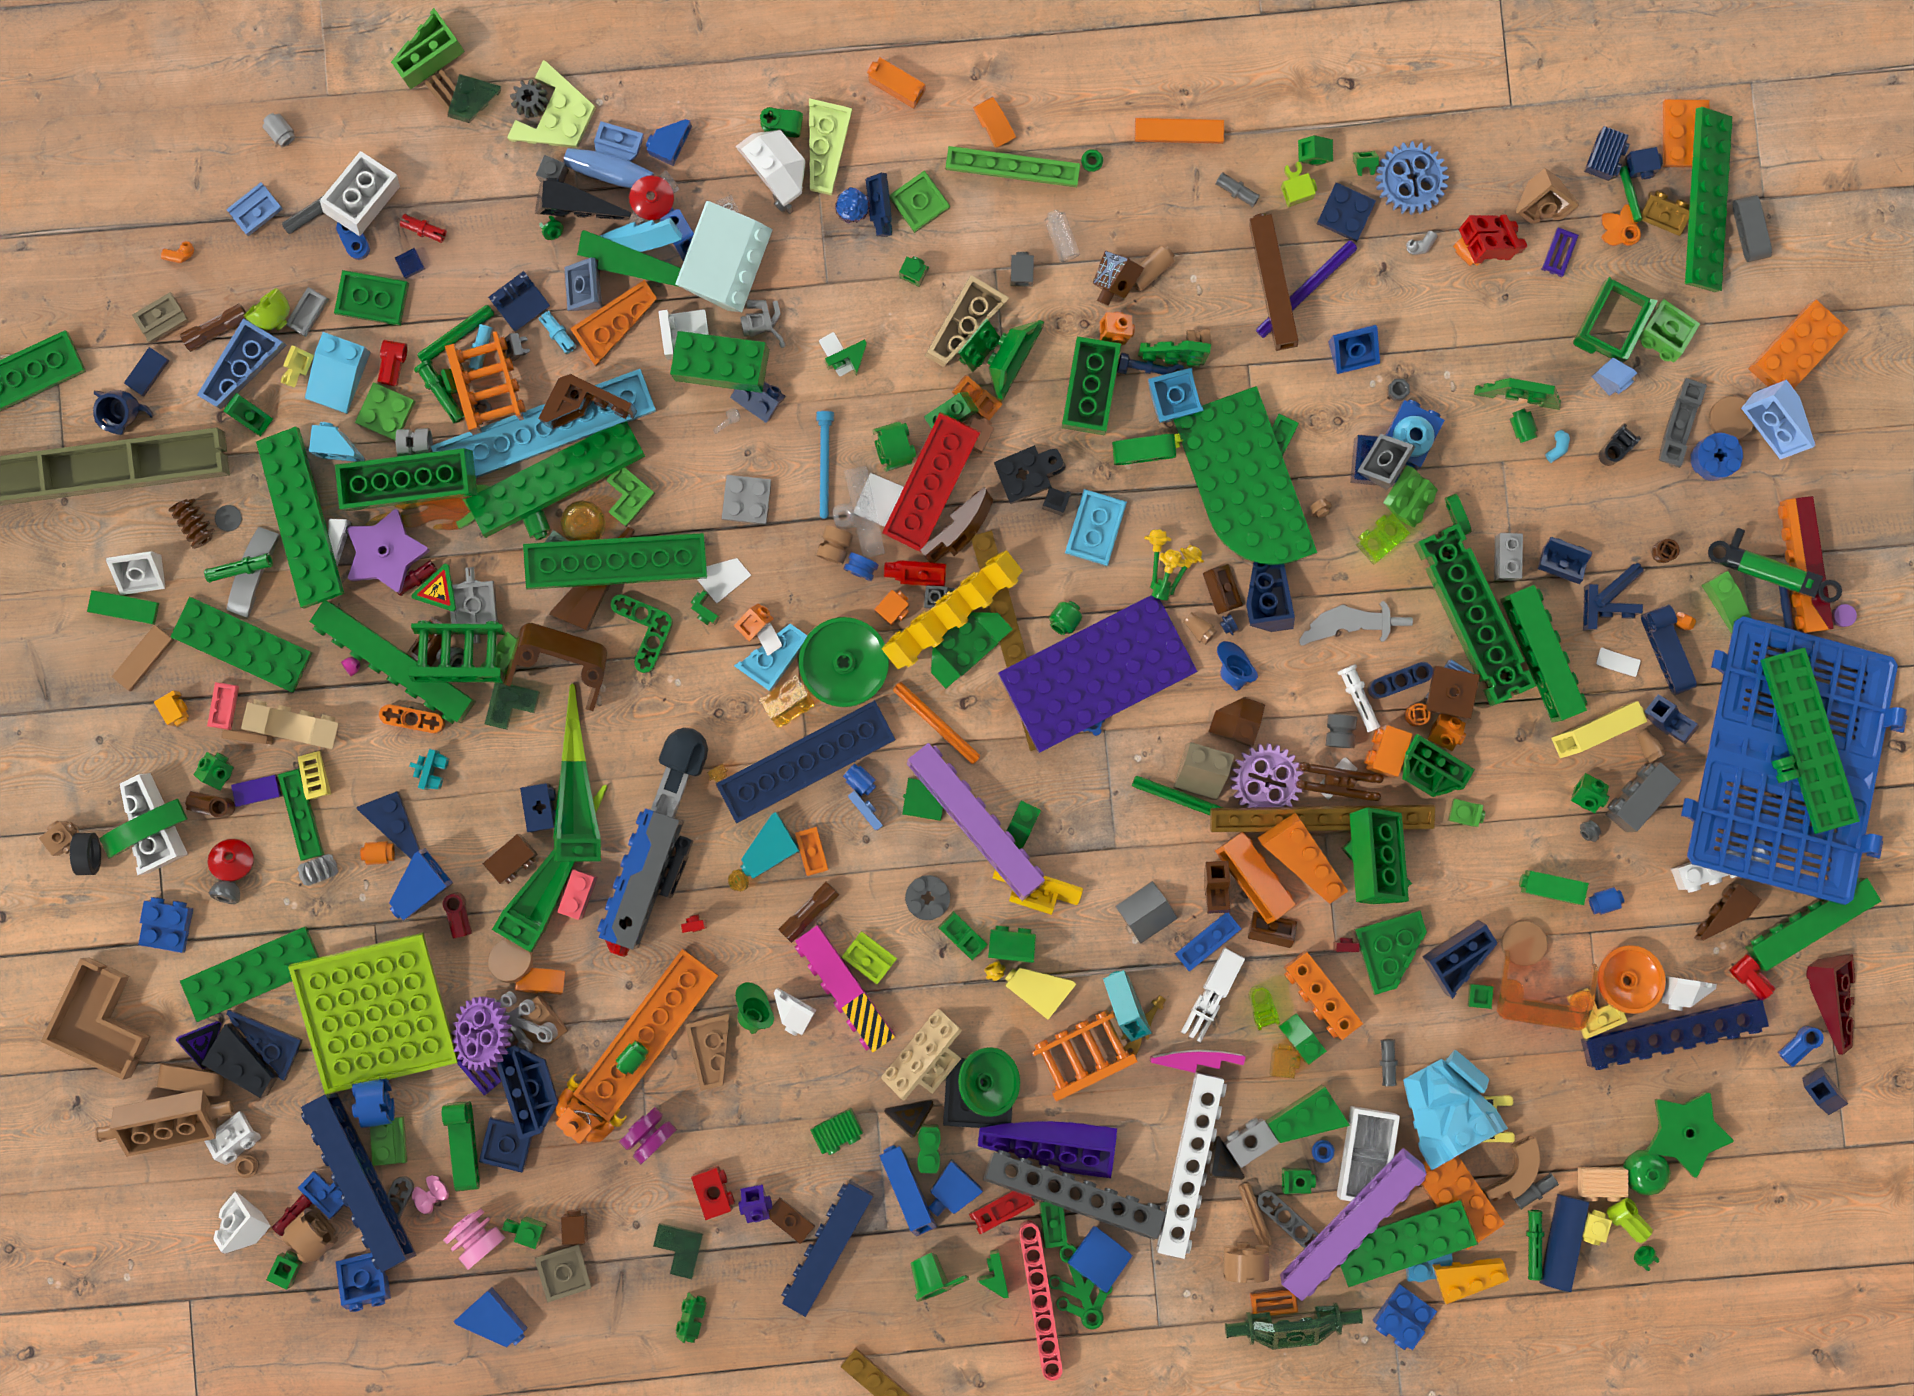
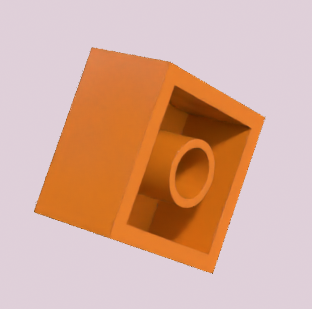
[1364,725,1413,778]

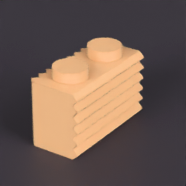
[1578,1167,1628,1202]

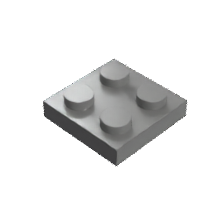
[722,475,771,525]

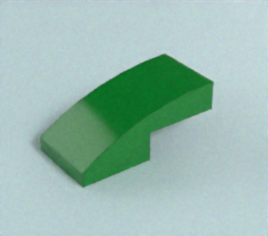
[938,911,988,961]

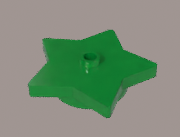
[1647,1092,1734,1178]

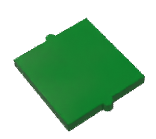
[902,778,943,821]

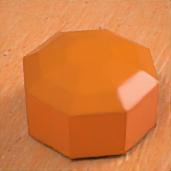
[1674,612,1696,630]

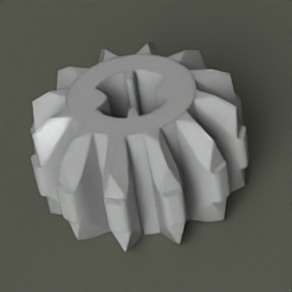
[297,854,338,886]

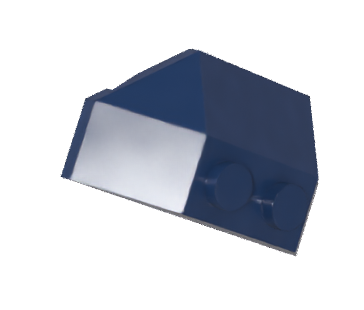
[497,1045,558,1140]

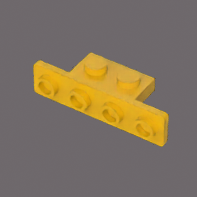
[992,870,1083,915]

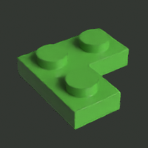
[606,467,655,527]

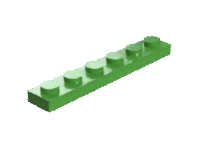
[945,146,1080,188]

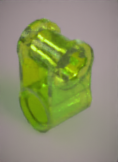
[1248,985,1280,1031]

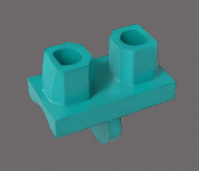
[409,749,450,790]

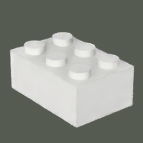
[320,151,400,236]

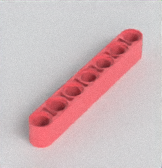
[1019,1220,1062,1381]

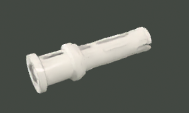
[1337,664,1381,732]

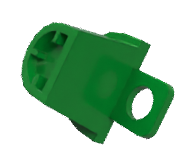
[910,1253,970,1302]

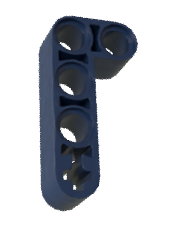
[1641,604,1697,696]

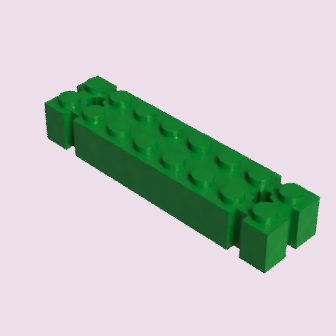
[1414,523,1537,706]

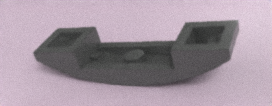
[1659,378,1707,468]

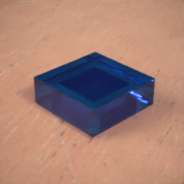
[395,248,425,279]

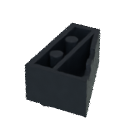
[202,1023,279,1098]

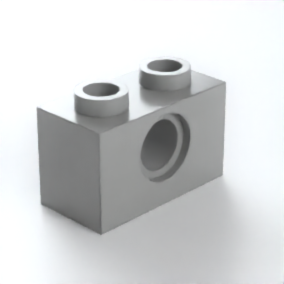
[1494,533,1523,581]
[1224,1118,1279,1168]

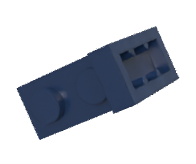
[1583,584,1643,631]

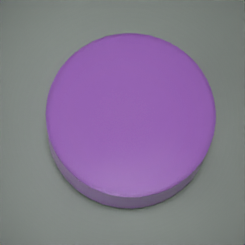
[1832,604,1857,627]

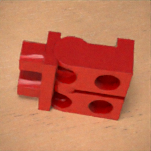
[1458,214,1527,264]

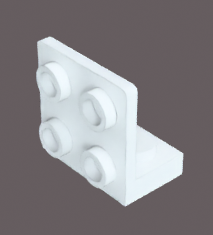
[658,310,709,360]

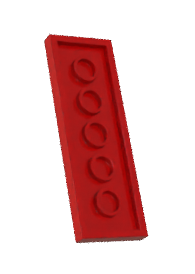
[882,412,981,553]

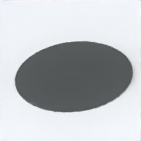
[215,505,242,531]

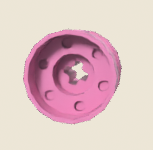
[443,1208,505,1270]

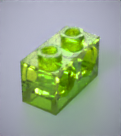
[1356,513,1411,565]

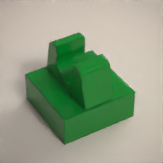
[1353,151,1379,176]

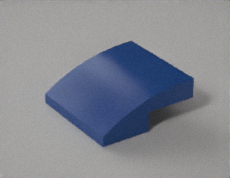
[1068,1226,1133,1293]

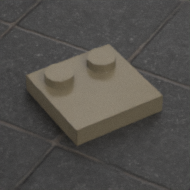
[535,1244,591,1303]

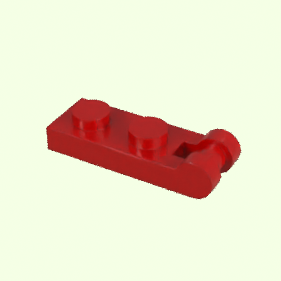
[969,1191,1035,1234]

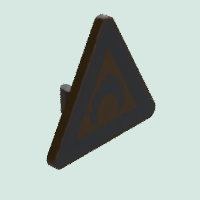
[884,1100,934,1138]
[1209,1136,1245,1180]

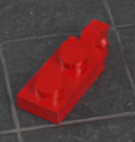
[884,560,946,587]

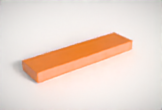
[1135,118,1224,144]

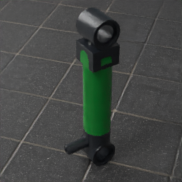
[1708,528,1842,604]

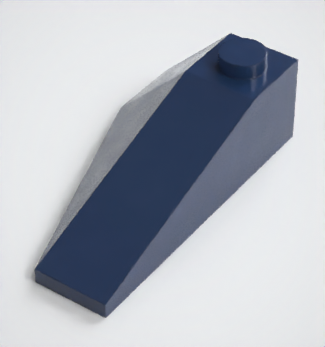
[1246,562,1295,632]

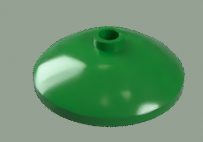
[959,1047,1020,1117]

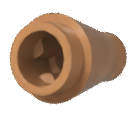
[1183,612,1217,645]
[1636,728,1666,763]

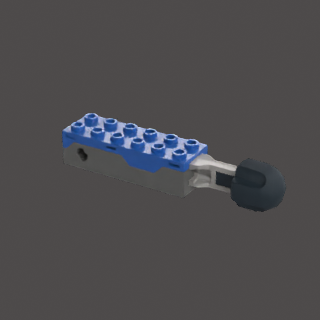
[597,728,708,957]

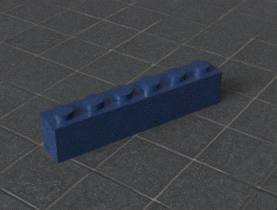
[781,1180,874,1317]

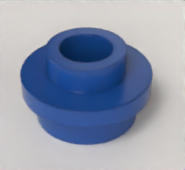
[1312,1140,1335,1163]

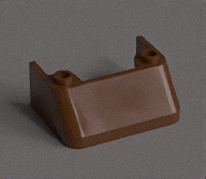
[503,623,607,711]

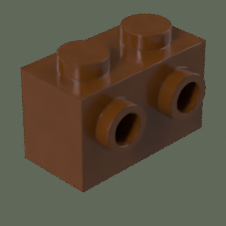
[482,834,538,884]

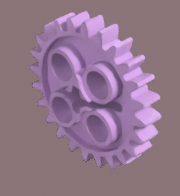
[1230,743,1303,808]

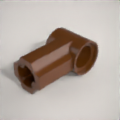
[185,791,235,817]

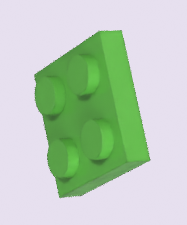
[355,382,416,441]

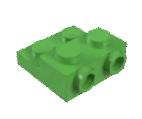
[1639,299,1700,363]
[1383,465,1438,528]

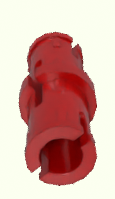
[400,214,447,243]

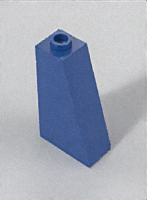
[879,1145,937,1237]

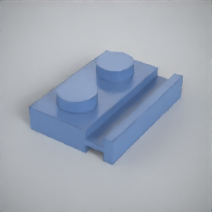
[226,182,283,236]

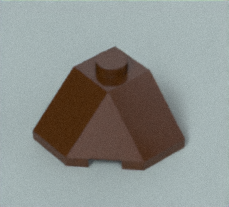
[1208,697,1265,747]

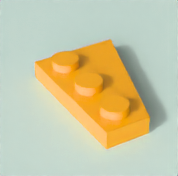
[1432,1258,1509,1304]

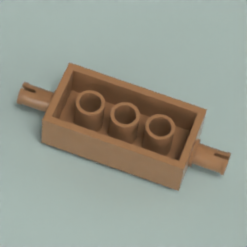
[95,1089,234,1157]

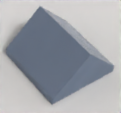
[564,258,602,311]

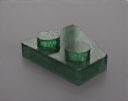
[448,74,501,123]

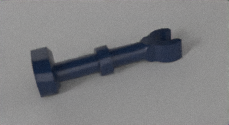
[1117,353,1184,375]

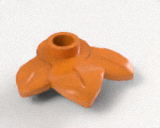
[1601,204,1641,246]

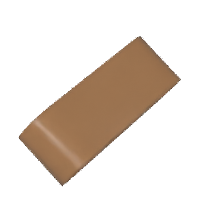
[156,1063,225,1096]

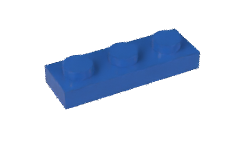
[1175,913,1241,972]

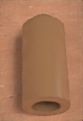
[1134,246,1175,292]

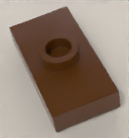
[769,1197,815,1244]

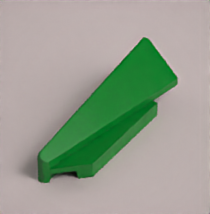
[577,230,681,287]

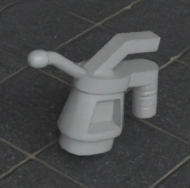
[740,300,785,348]

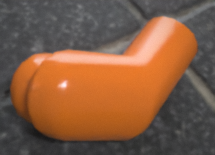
[161,241,194,263]

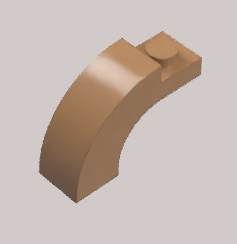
[1482,1135,1540,1201]

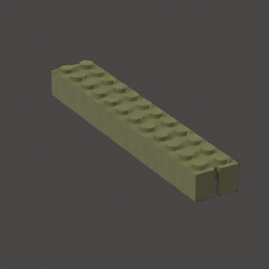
[0,428,230,506]

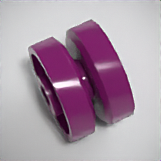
[619,1107,677,1165]

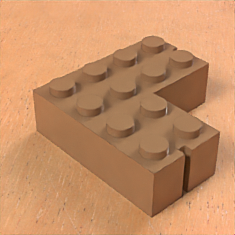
[41,957,151,1080]

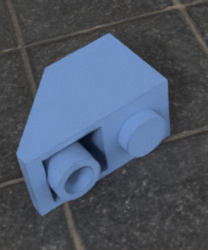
[1591,358,1637,396]

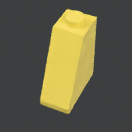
[1005,967,1076,1019]

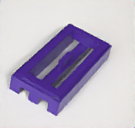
[1541,227,1579,278]
[457,1059,502,1096]

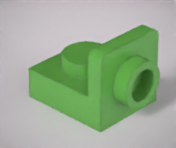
[1448,799,1485,827]

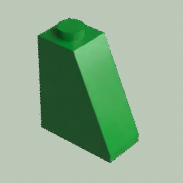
[1519,870,1589,905]

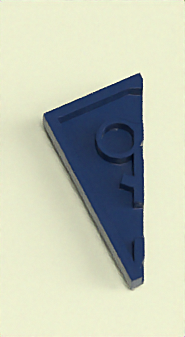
[357,791,420,859]
[226,1010,303,1081]

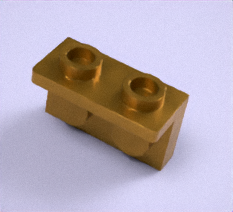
[1641,190,1690,236]

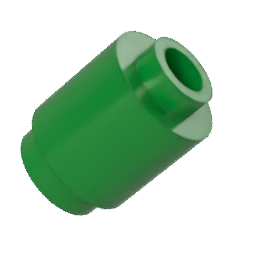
[1510,409,1538,443]
[522,510,551,541]
[616,1040,649,1075]

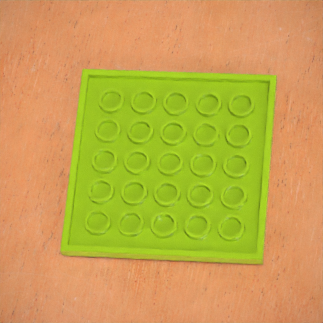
[288,933,458,1094]

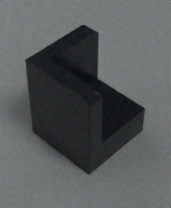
[1042,488,1071,516]

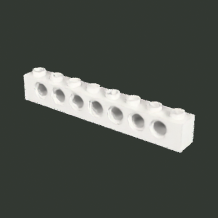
[1156,1072,1227,1259]

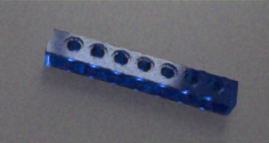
[1581,998,1769,1070]

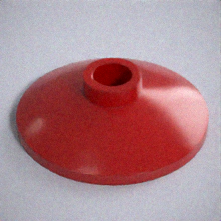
[629,176,674,220]
[207,839,254,882]

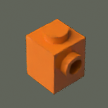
[874,590,910,626]

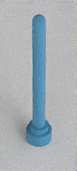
[816,411,834,519]

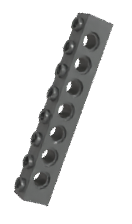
[983,1150,1166,1240]

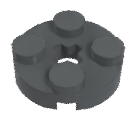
[905,875,950,920]

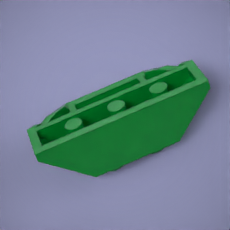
[987,320,1044,403]
[1402,734,1475,797]

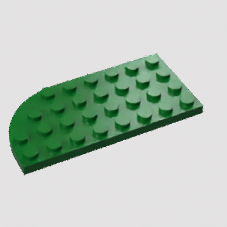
[1173,386,1318,565]

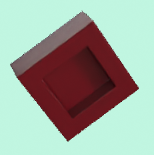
[1333,938,1359,952]

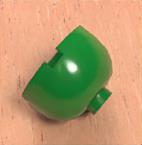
[1623,1149,1671,1196]

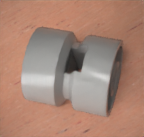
[396,428,433,457]

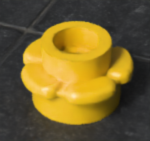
[984,961,1006,981]

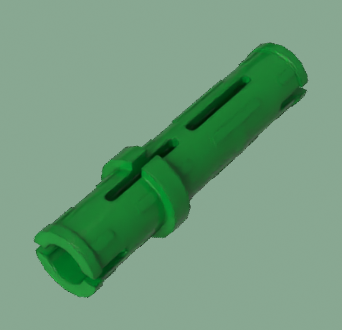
[204,553,273,583]
[1526,1210,1545,1281]

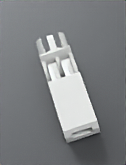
[1181,947,1245,1043]

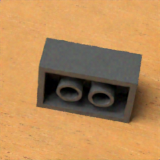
[1605,762,1681,832]

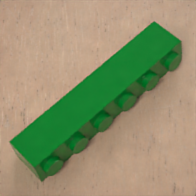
[1745,877,1881,971]

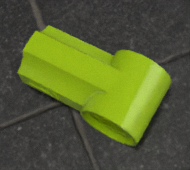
[1607,1198,1653,1244]

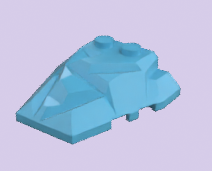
[1403,1059,1508,1170]

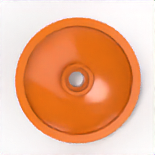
[1598,945,1666,1014]

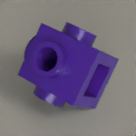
[738,1184,772,1223]

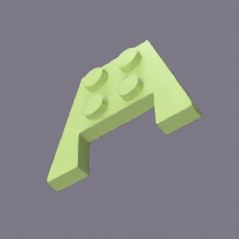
[507,60,596,148]

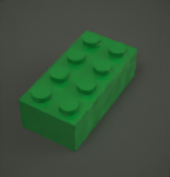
[670,331,770,393]
[1061,336,1121,436]

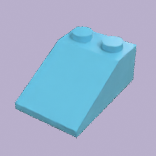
[305,332,371,414]

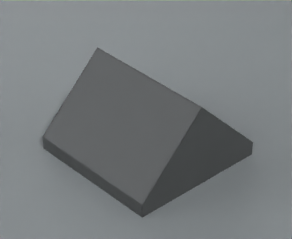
[1357,434,1415,490]
[1115,881,1178,944]

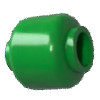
[1049,601,1082,635]

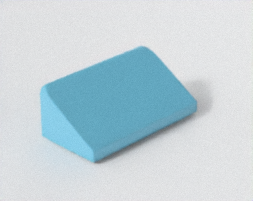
[1445,1050,1489,1093]

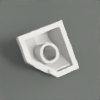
[1662,976,1717,1011]
[774,988,816,1036]
[214,1191,271,1254]

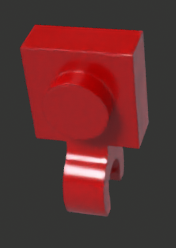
[681,914,707,933]

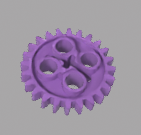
[451,997,512,1071]

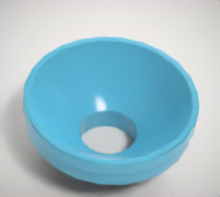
[1393,416,1435,457]

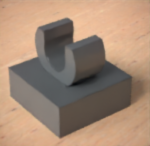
[505,333,530,361]

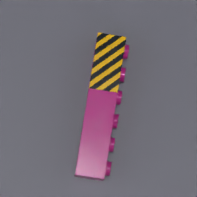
[795,925,895,1053]

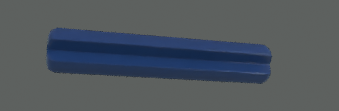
[1595,563,1644,607]

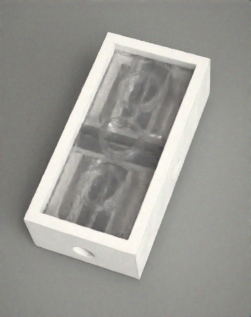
[1337,1106,1400,1201]

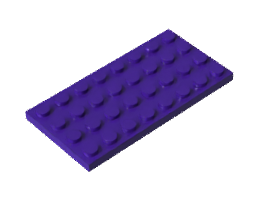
[997,595,1198,753]

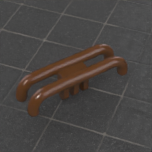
[1295,762,1384,801]

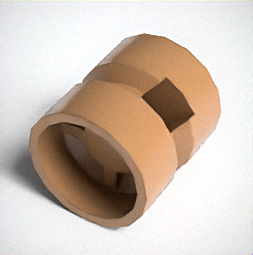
[816,525,853,565]

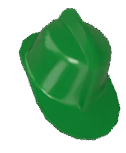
[735,982,774,1034]

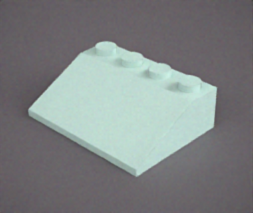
[675,201,773,312]

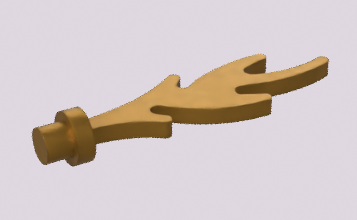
[1116,994,1167,1060]

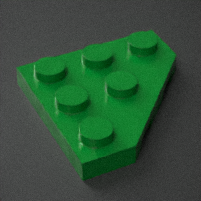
[1138,341,1211,368]
[1354,911,1427,995]

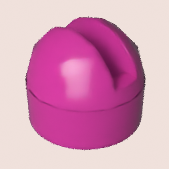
[341,657,361,677]

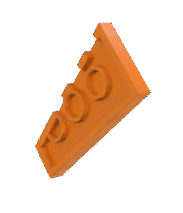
[570,280,657,367]

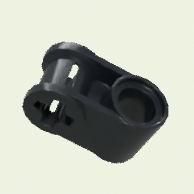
[1598,423,1641,466]

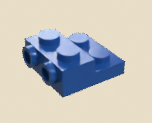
[138,897,194,953]
[336,1253,391,1312]
[1373,1283,1437,1350]

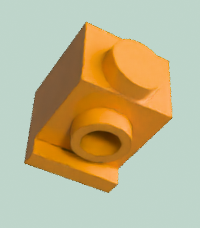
[154,690,189,727]

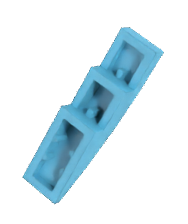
[600,218,682,252]

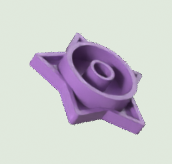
[347,509,430,594]

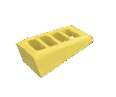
[298,751,331,800]

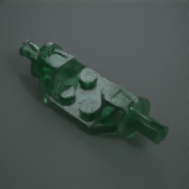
[1225,1302,1363,1350]

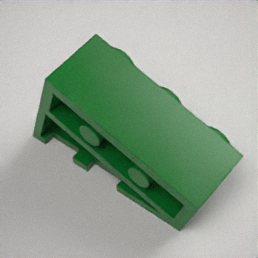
[1265,1084,1350,1143]

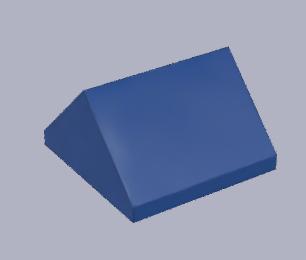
[1328,325,1380,374]

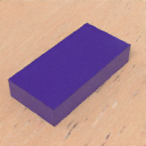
[231,775,282,807]

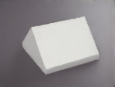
[106,551,165,595]

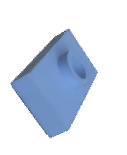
[848,791,883,831]

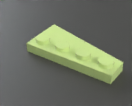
[809,98,852,196]

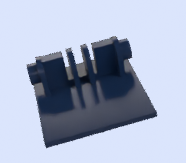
[488,271,550,332]

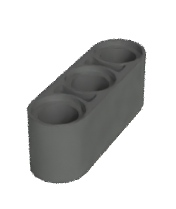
[1732,195,1772,262]

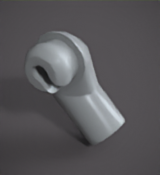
[1406,231,1438,255]

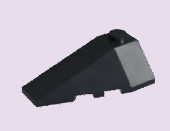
[535,178,631,220]

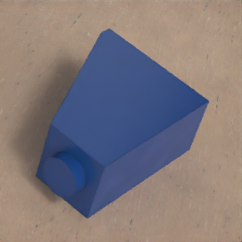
[453,1287,527,1348]

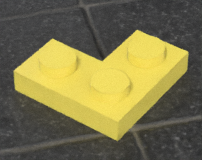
[1566,988,1628,1039]

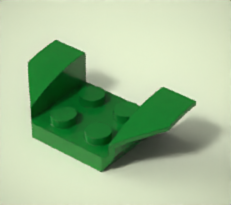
[931,612,1013,689]

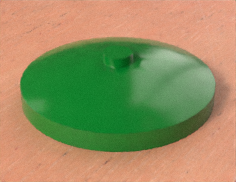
[799,617,889,707]

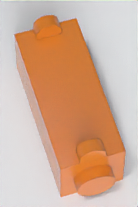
[867,57,926,109]

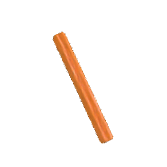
[893,682,980,764]

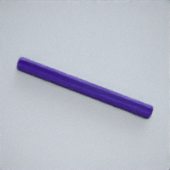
[1256,241,1357,338]

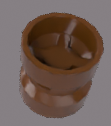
[1651,539,1680,563]

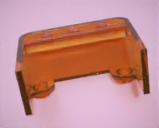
[1497,950,1599,1031]

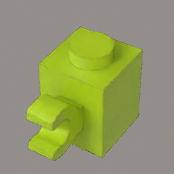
[1281,161,1317,207]

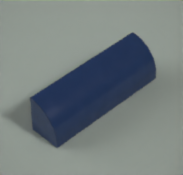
[1539,1194,1589,1292]

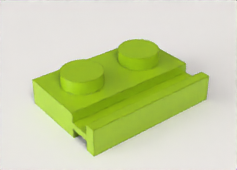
[842,931,897,984]

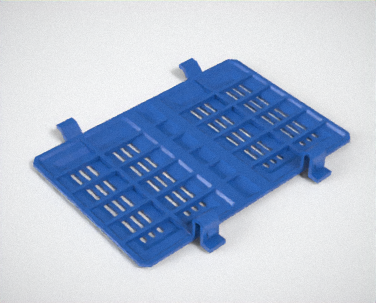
[1681,616,1907,905]

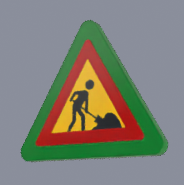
[411,564,456,612]

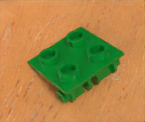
[958,318,1000,372]

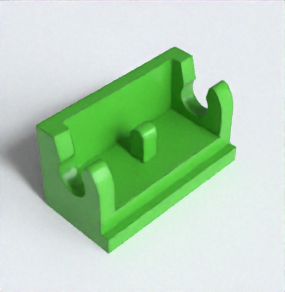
[479,632,517,678]

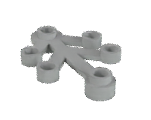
[495,991,558,1051]

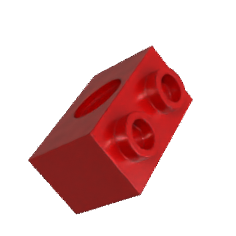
[691,1165,735,1220]

